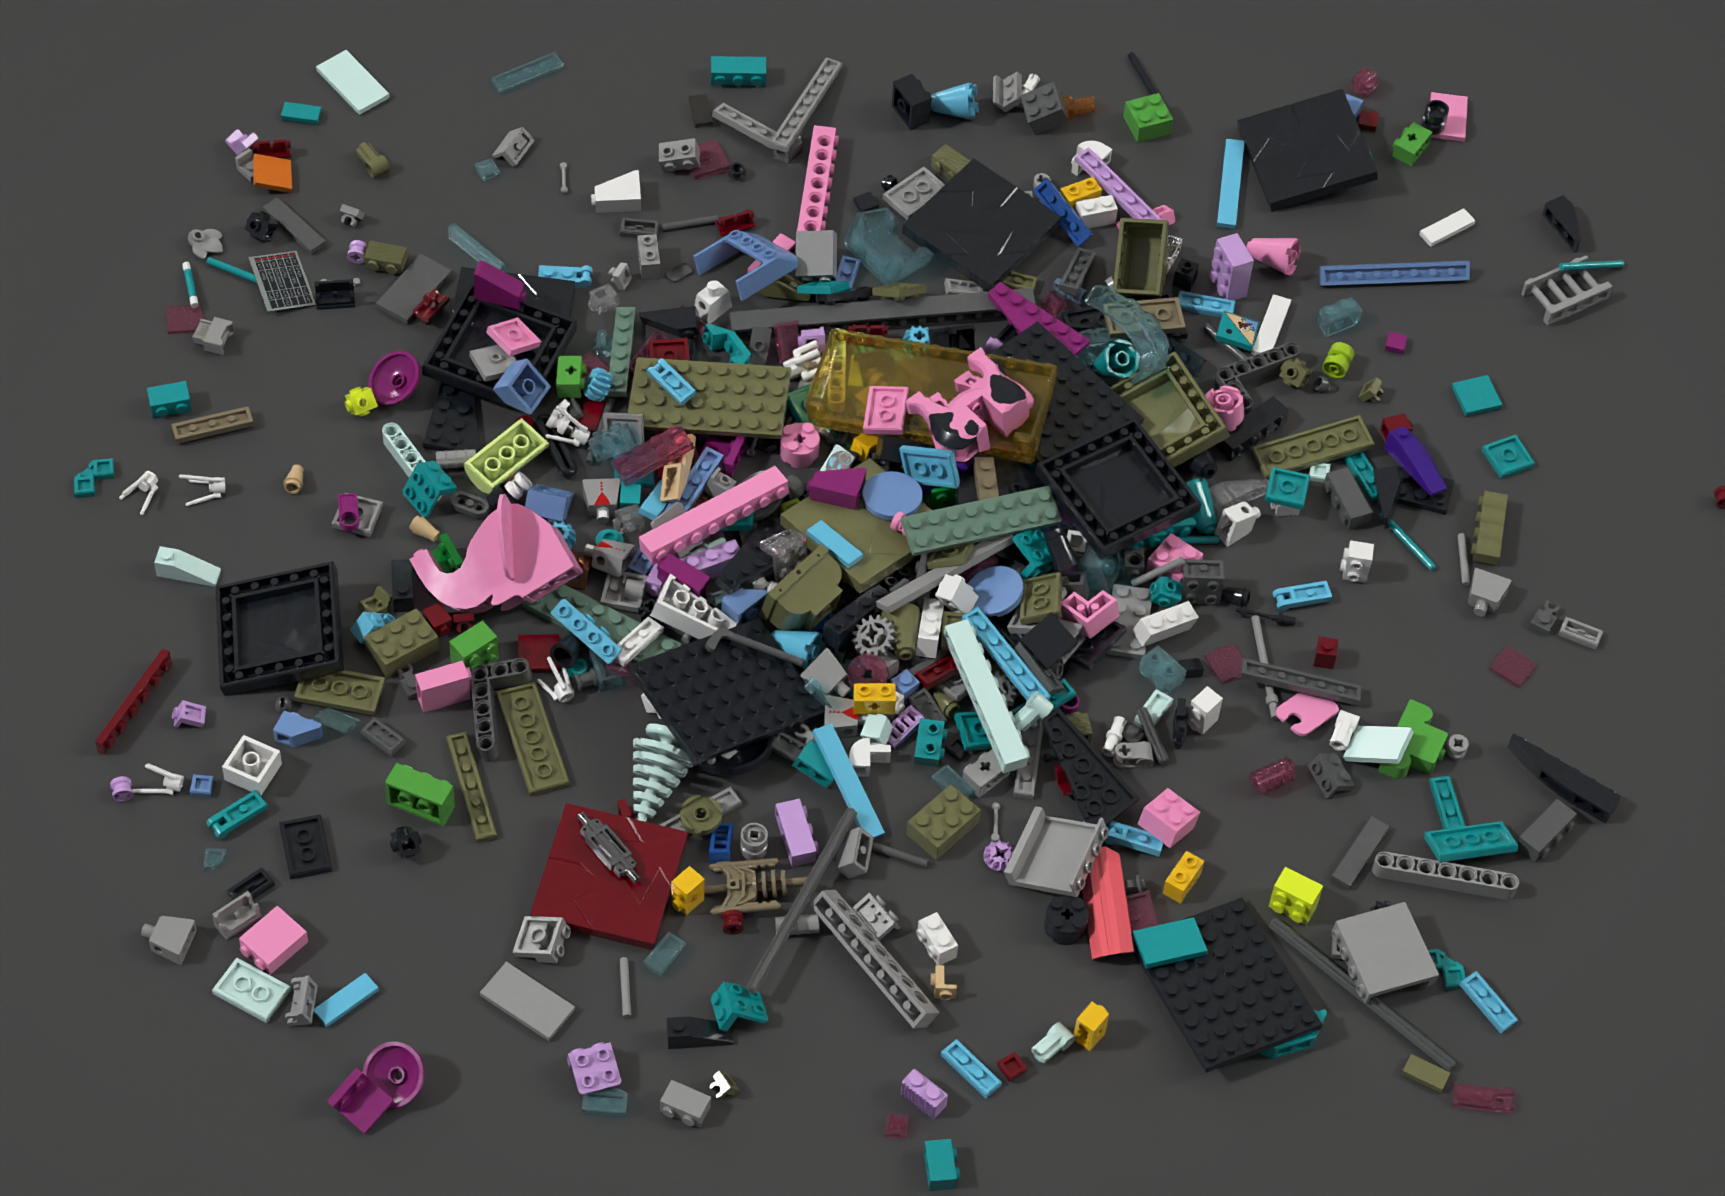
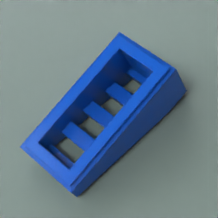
[709,824,733,864]

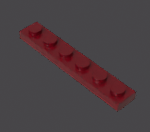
[95,648,172,755]

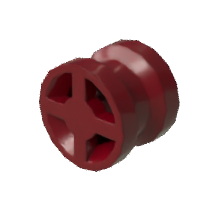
[1714,485,1725,509]
[722,909,744,935]

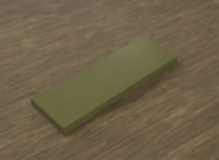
[1251,415,1375,481]
[495,682,570,796]

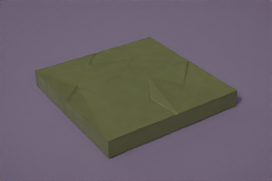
[1110,352,1230,467]
[780,458,932,594]

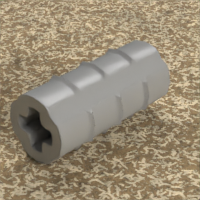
[436,449,476,469]
[775,914,819,935]

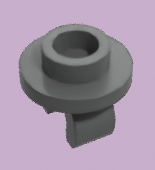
[1122,721,1143,743]
[1125,875,1147,896]

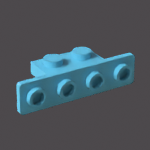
[551,599,622,664]

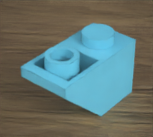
[350,612,395,644]

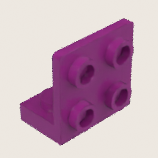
[697,436,746,478]
[327,1068,394,1134]

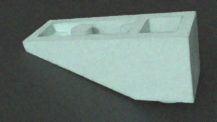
[154,546,221,587]

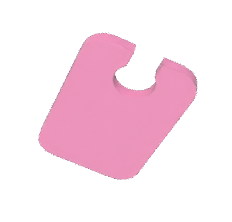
[1275,692,1339,736]

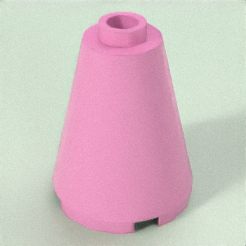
[1246,238,1301,275]

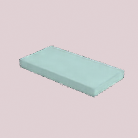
[316,50,390,115]

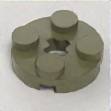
[680,795,722,837]

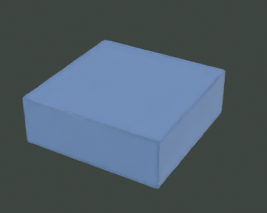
[190,774,215,798]

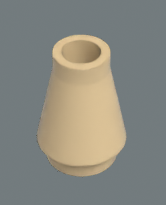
[283,465,304,494]
[409,515,440,542]

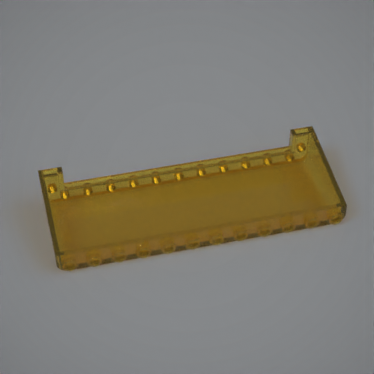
[805,328,1058,463]

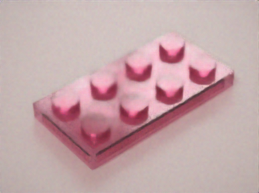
[610,424,695,486]

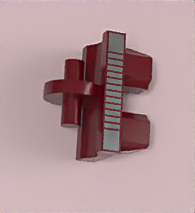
[413,289,450,325]

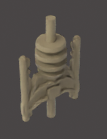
[704,858,807,916]

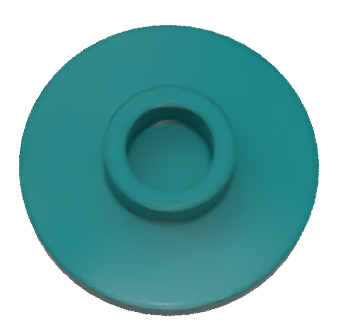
[595,529,623,546]

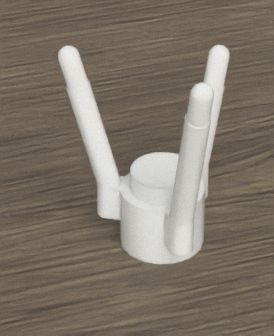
[546,406,590,447]
[119,471,158,515]
[179,474,226,506]
[537,657,575,703]
[132,763,184,795]

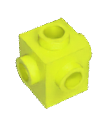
[344,387,378,417]

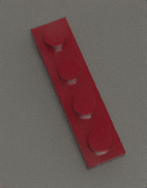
[915,647,990,690]

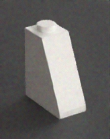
[591,170,641,213]

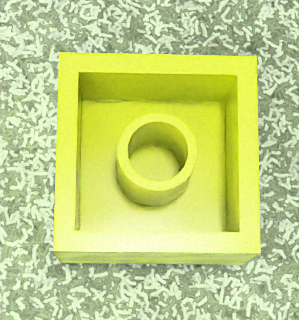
[1268,867,1323,925]

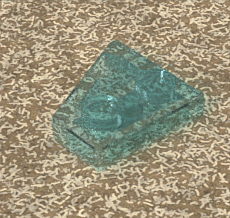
[582,1087,628,1117]

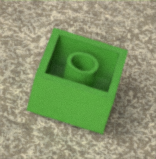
[1123,93,1173,143]
[449,620,499,671]

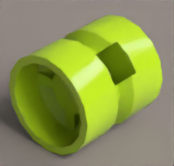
[1322,342,1355,379]

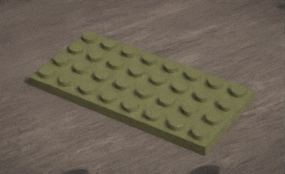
[628,357,792,439]

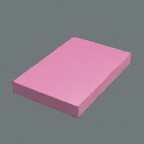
[1430,92,1468,142]
[863,386,909,435]

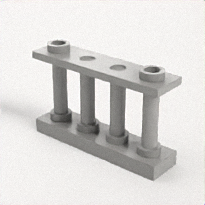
[1521,255,1612,326]

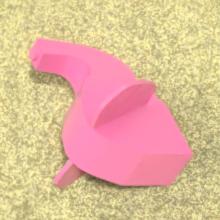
[409,494,583,614]

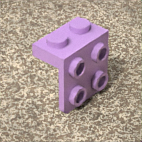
[567,1042,621,1095]

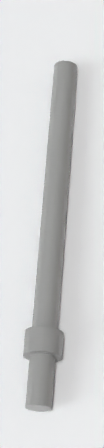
[1251,615,1279,720]

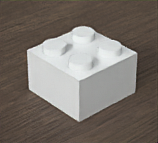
[222,735,282,796]

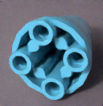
[930,83,979,120]

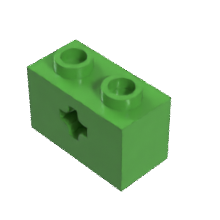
[1392,122,1432,166]
[556,356,587,398]

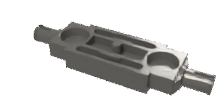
[577,812,641,884]

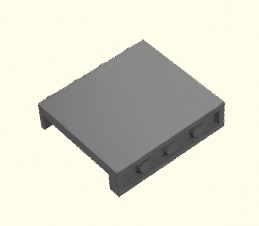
[1004,806,1108,897]
[1331,902,1439,1004]

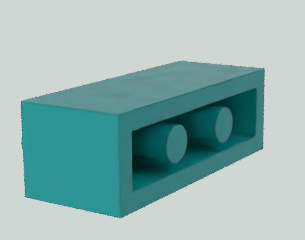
[711,56,766,86]

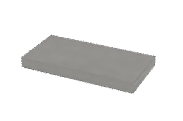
[480,962,575,1041]

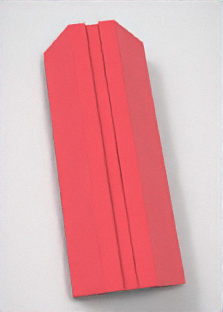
[1082,846,1135,960]

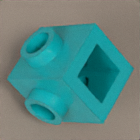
[1149,576,1182,608]

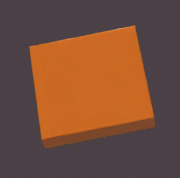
[253,154,292,193]

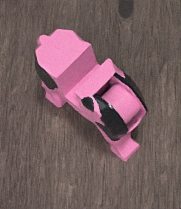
[906,347,1034,463]

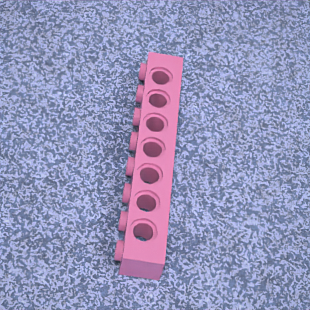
[795,125,839,251]

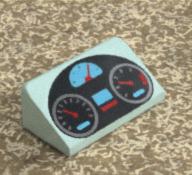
[820,444,855,471]

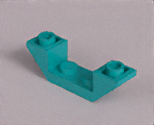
[702,324,751,364]
[1260,1009,1327,1059]

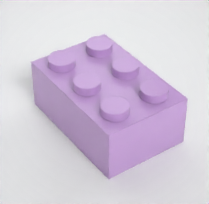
[1209,233,1254,301]

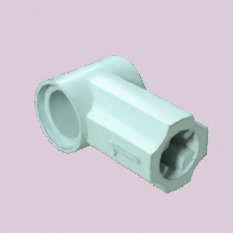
[1014,691,1053,732]
[1031,1022,1076,1063]

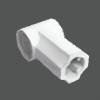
[1329,710,1360,751]

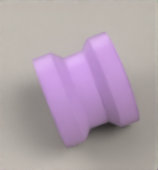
[347,240,368,264]
[110,776,134,802]

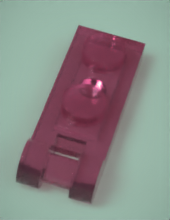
[1452,1083,1514,1113]

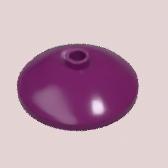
[368,351,421,406]
[363,1041,425,1108]

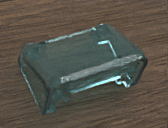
[844,207,934,285]

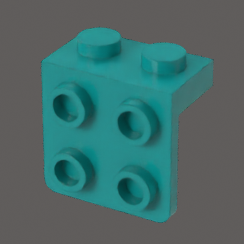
[403,460,457,518]
[1012,529,1054,580]
[711,981,768,1031]

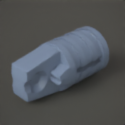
[1053,278,1088,306]

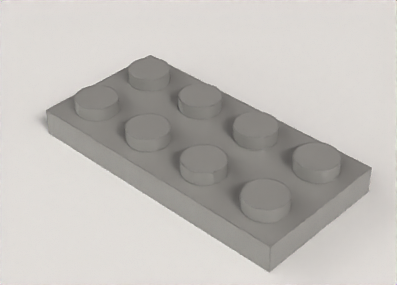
[1106,584,1151,660]

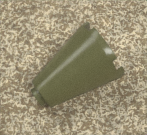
[881,603,922,660]

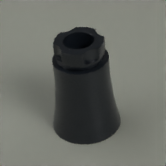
[1043,527,1081,573]
[550,631,587,668]

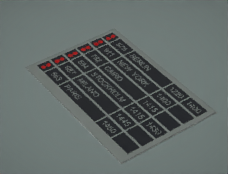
[248,251,316,311]

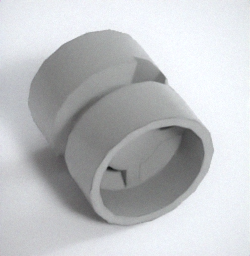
[740,823,768,860]

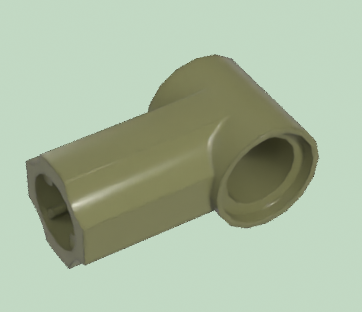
[356,142,390,178]

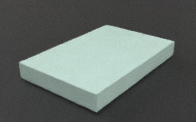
[1343,726,1414,764]
[212,958,291,1023]

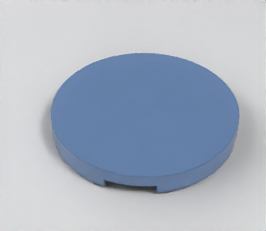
[862,472,922,521]
[968,566,1024,617]

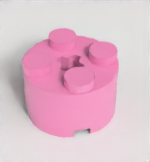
[1205,386,1245,431]
[780,423,820,468]

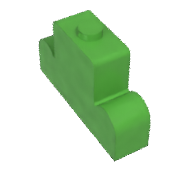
[1378,699,1448,779]

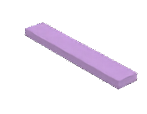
[1074,147,1162,220]

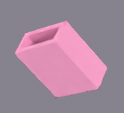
[415,661,472,713]
[239,906,308,975]

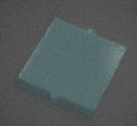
[313,707,360,733]

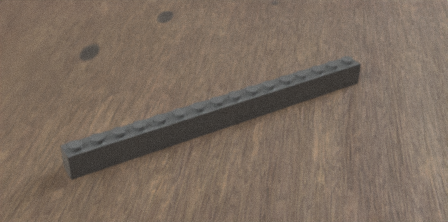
[729,288,1036,341]

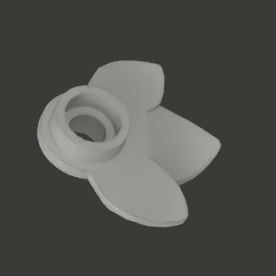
[188,229,223,259]

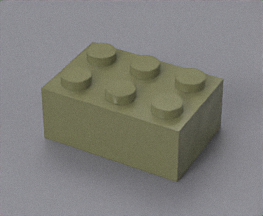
[364,608,439,678]
[906,784,981,860]

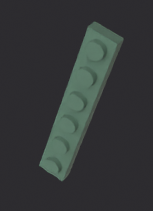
[607,307,636,397]

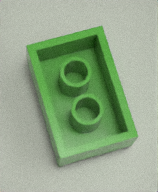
[385,763,455,827]

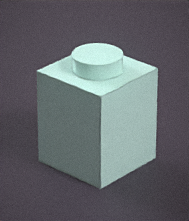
[860,714,893,745]

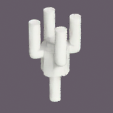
[783,340,829,381]

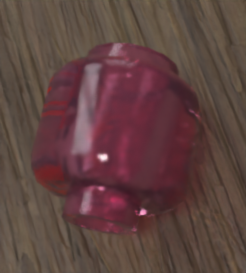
[1352,69,1379,96]

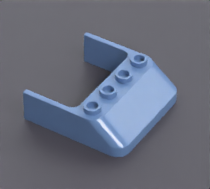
[693,230,798,301]

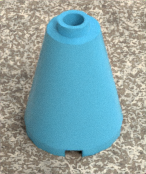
[770,630,826,670]

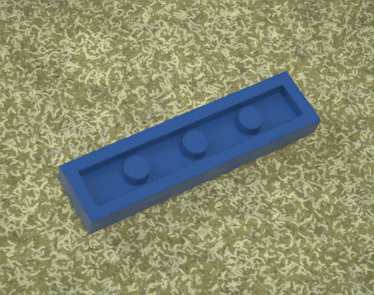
[1033,178,1093,247]

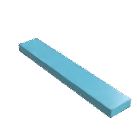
[1217,139,1244,229]
[961,607,1051,701]
[812,723,885,839]

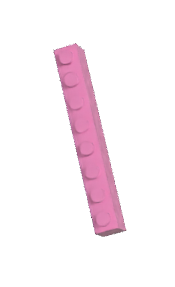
[639,466,789,565]

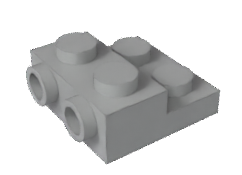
[512,916,570,963]

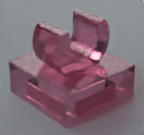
[1040,291,1067,318]
[884,1113,909,1139]

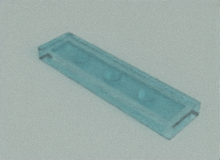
[490,52,564,94]
[448,223,506,272]

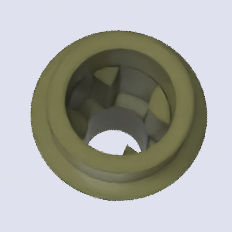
[932,691,960,719]

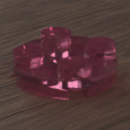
[848,653,889,689]

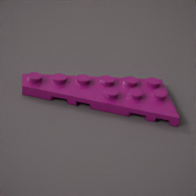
[988,282,1090,357]

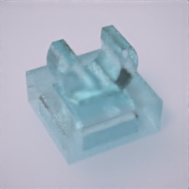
[591,329,613,357]

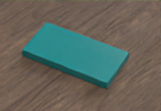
[1424,821,1518,862]

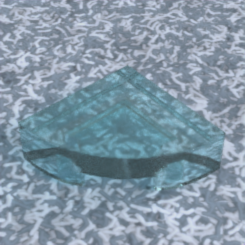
[203,848,227,870]

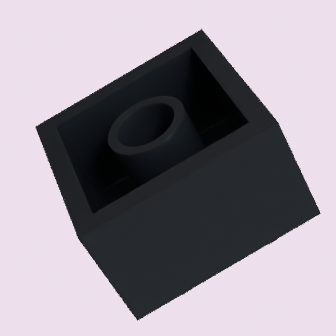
[891,74,932,130]

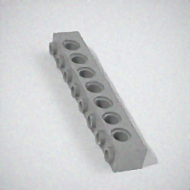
[810,890,940,1029]

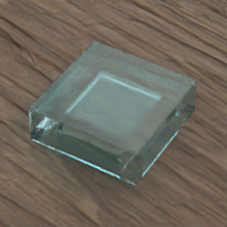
[475,158,500,181]

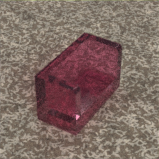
[773,320,804,363]

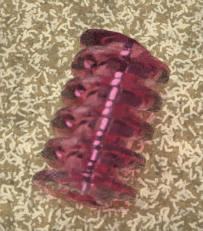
[1249,756,1295,795]

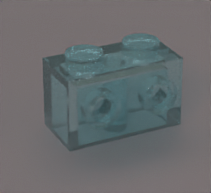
[1317,297,1362,337]
[588,422,637,462]
[1139,645,1187,695]

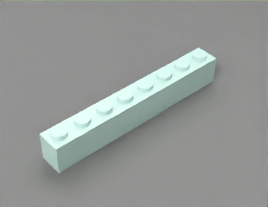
[943,619,1030,774]

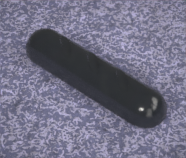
[536,414,578,478]

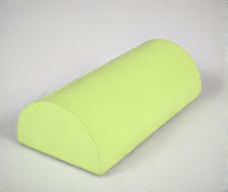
[464,418,549,494]

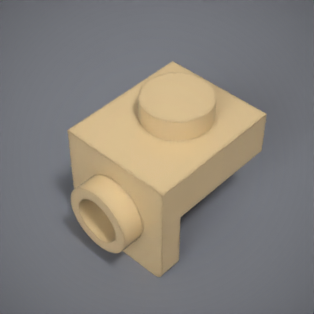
[930,965,957,1000]

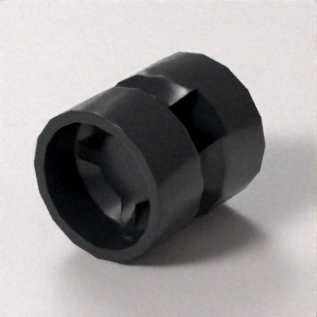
[1421,100,1449,135]

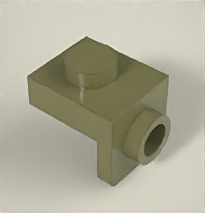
[357,586,393,614]

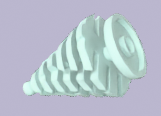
[633,724,693,822]

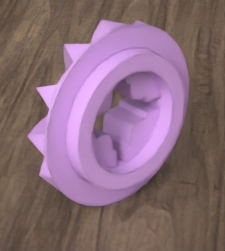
[983,840,1015,871]

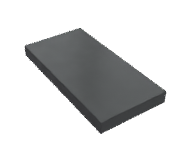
[376,254,452,324]

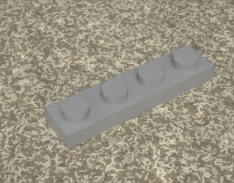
[712,103,776,149]

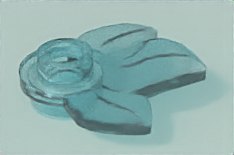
[804,676,832,708]

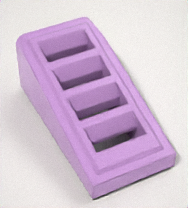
[887,705,924,749]

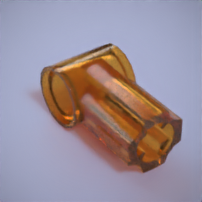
[1063,95,1095,120]

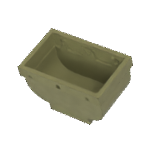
[1112,218,1169,298]
[759,544,843,632]

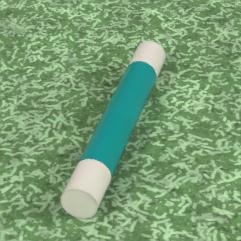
[182,262,199,308]

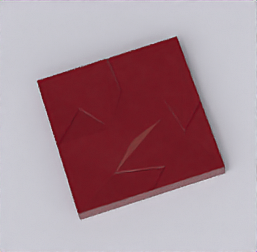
[530,803,688,950]

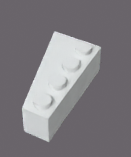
[650,573,737,639]

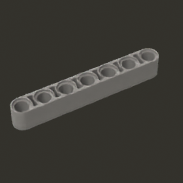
[1372,852,1519,900]

